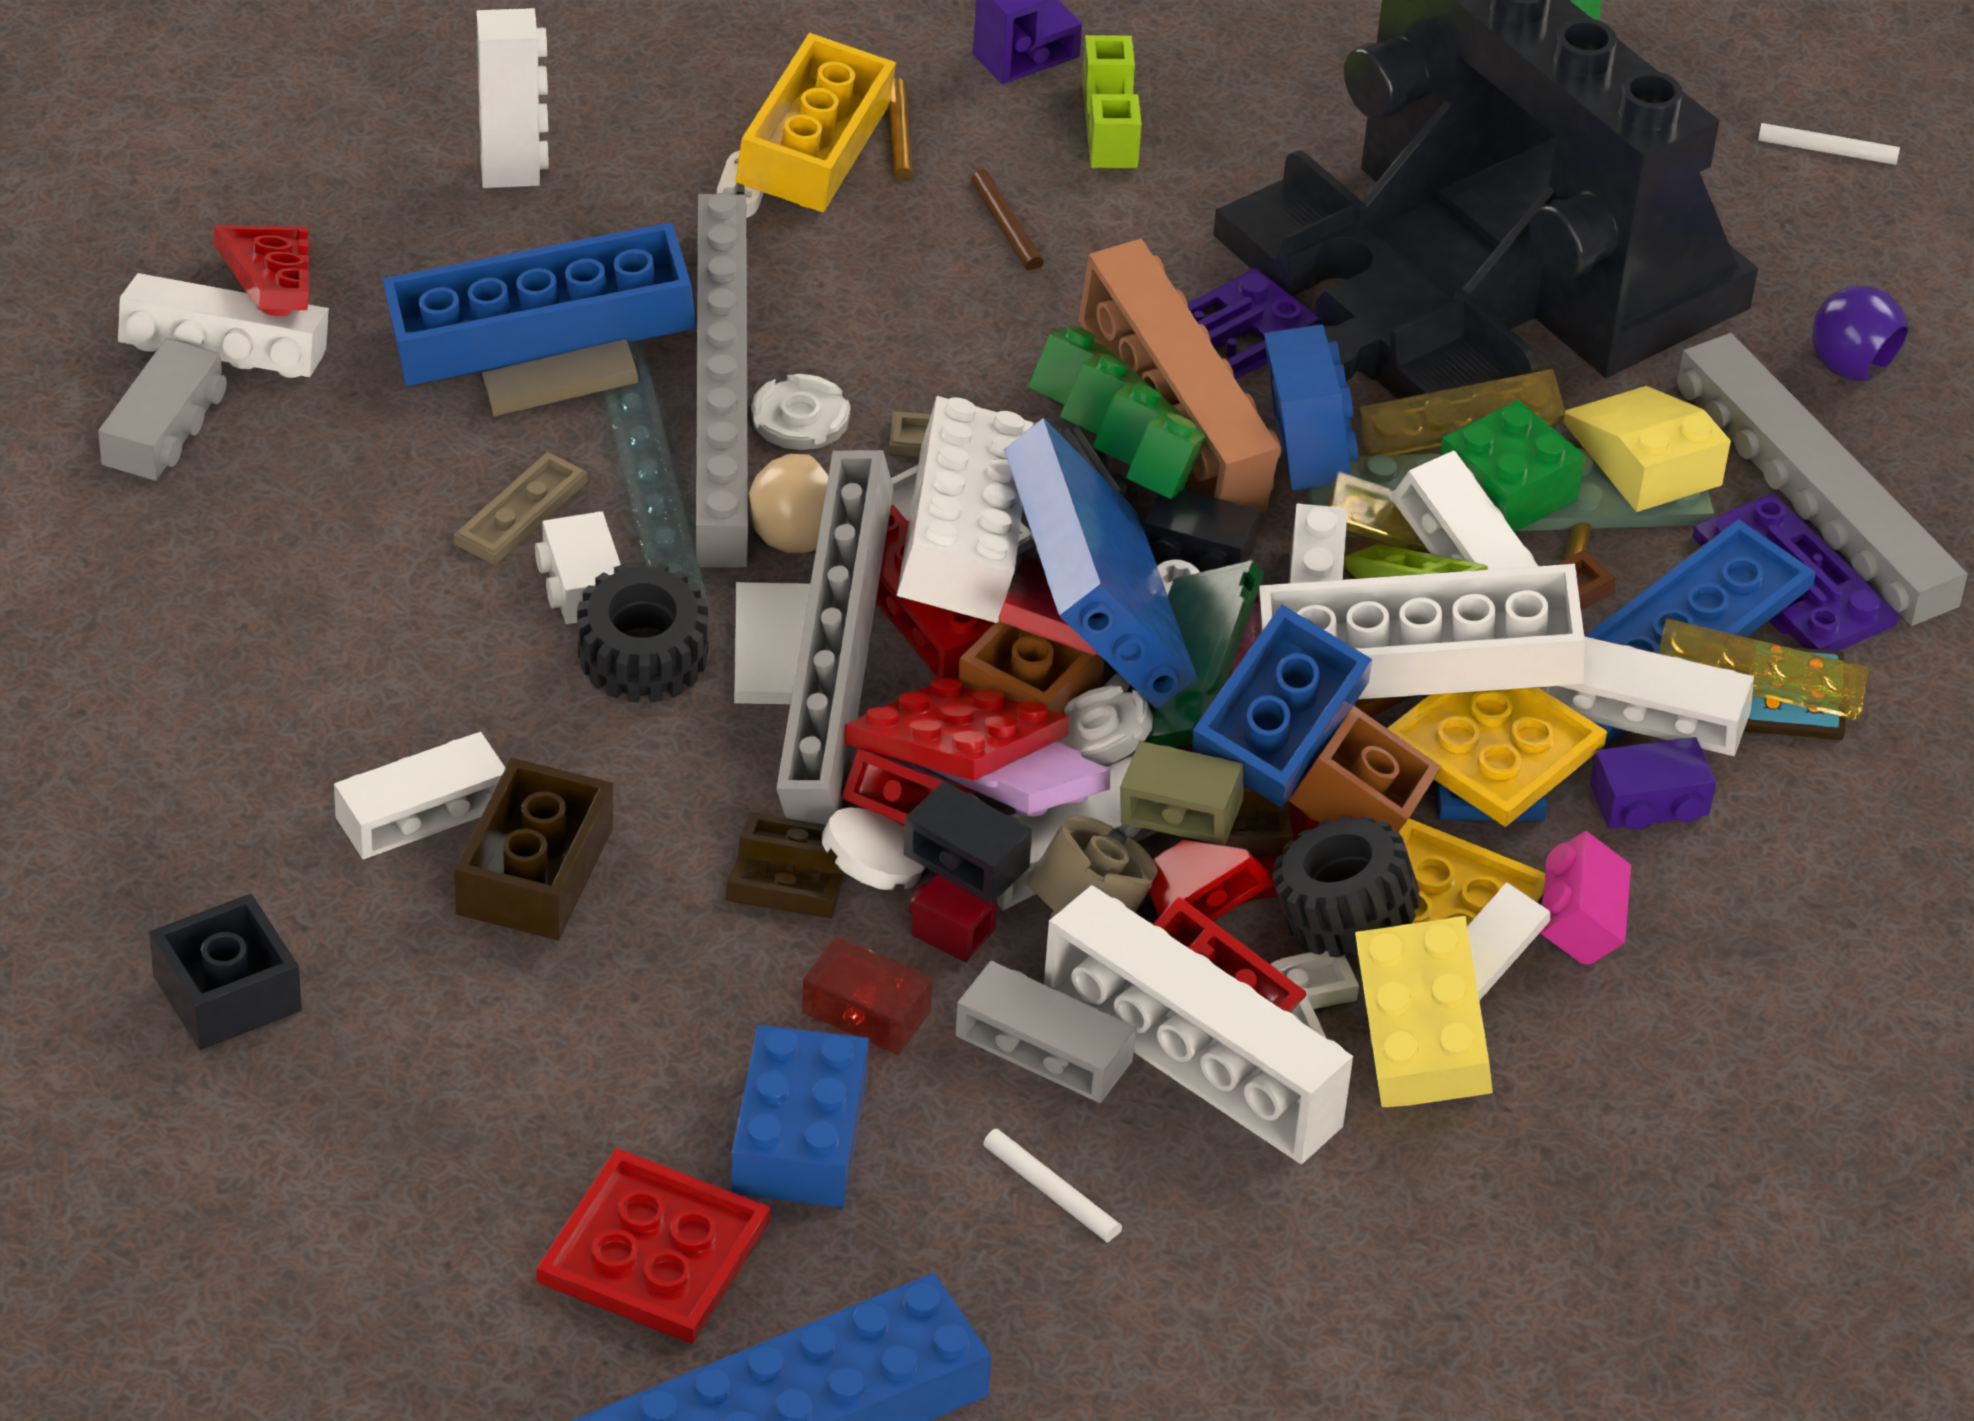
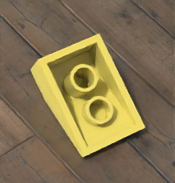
[1560,386,1731,512]

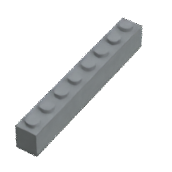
[1677,333,1968,626]
[776,450,894,825]

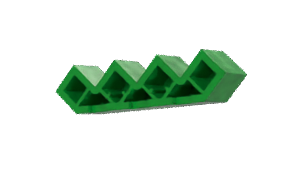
[1028,325,1206,499]

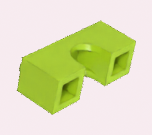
[1082,35,1142,168]

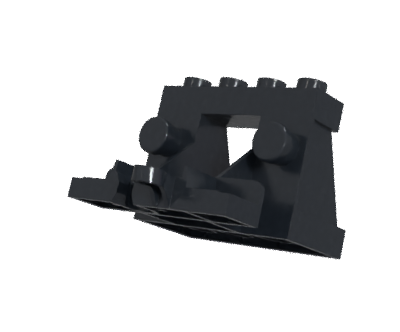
[1213,0,1758,438]

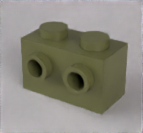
[1120,741,1244,846]

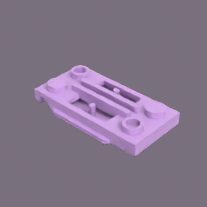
[911,742,1110,816]

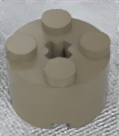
[1027,815,1157,919]

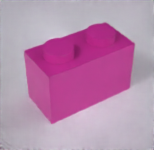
[1540,831,1631,965]

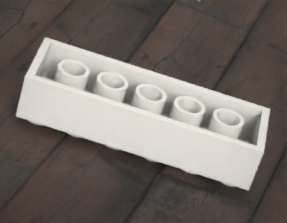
[897,396,1033,623]
[1259,564,1585,699]
[1044,885,1353,1165]

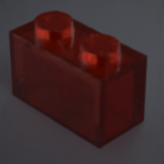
[802,936,933,1055]

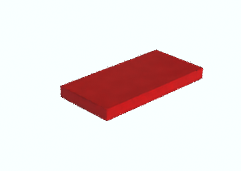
[998,555,1098,655]

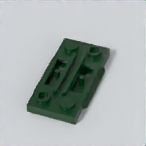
[1127,560,1264,757]

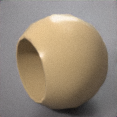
[748,454,828,554]

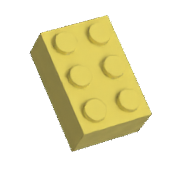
[1355,916,1493,1107]

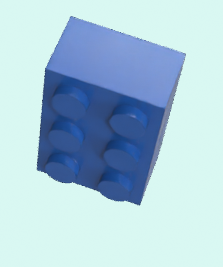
[1264,324,1359,491]
[1192,604,1372,808]
[731,1024,869,1208]

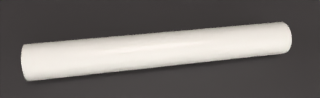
[1758,123,1900,165]
[983,1129,1122,1243]

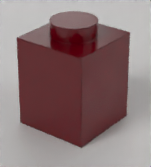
[909,874,998,963]

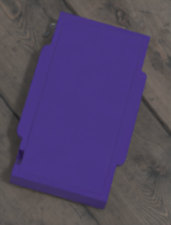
[1187,268,1320,380]
[1692,492,1899,651]

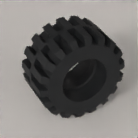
[577,562,708,703]
[1272,816,1421,957]

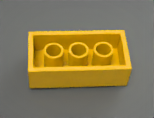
[735,33,896,213]

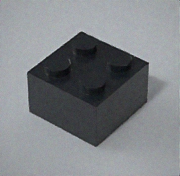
[149,893,302,1050]

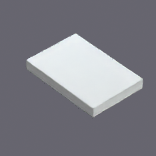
[734,582,810,704]

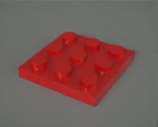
[845,678,1069,781]
[536,1148,771,1344]

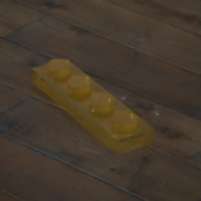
[1359,369,1565,458]
[1658,618,1870,720]

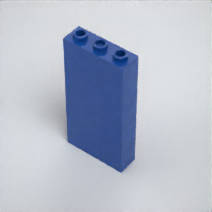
[1004,418,1197,709]

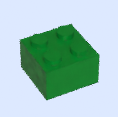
[1440,399,1585,532]

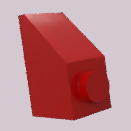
[841,748,976,825]
[1149,840,1273,922]

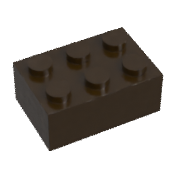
[454,758,613,941]

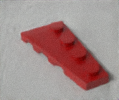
[212,225,309,316]

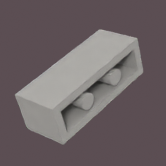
[98,338,227,481]
[955,961,1136,1103]

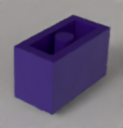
[1590,737,1716,829]

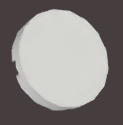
[751,374,851,450]
[1056,686,1153,766]
[822,807,926,890]

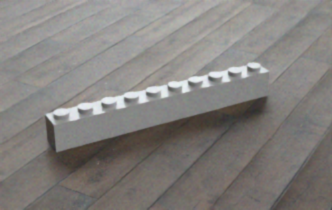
[696,193,748,567]

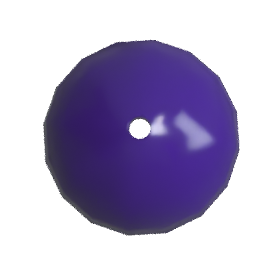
[1812,286,1909,381]

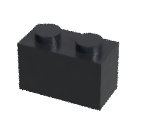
[1144,489,1260,572]
[903,781,1032,904]

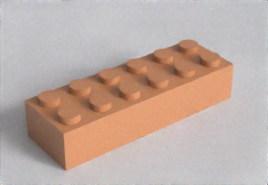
[1078,238,1281,513]

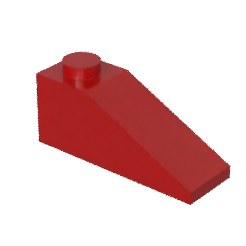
[1153,896,1306,1013]

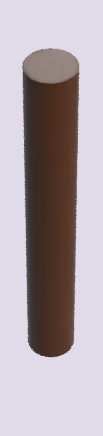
[971,170,1043,270]

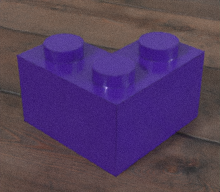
[973,0,1082,84]

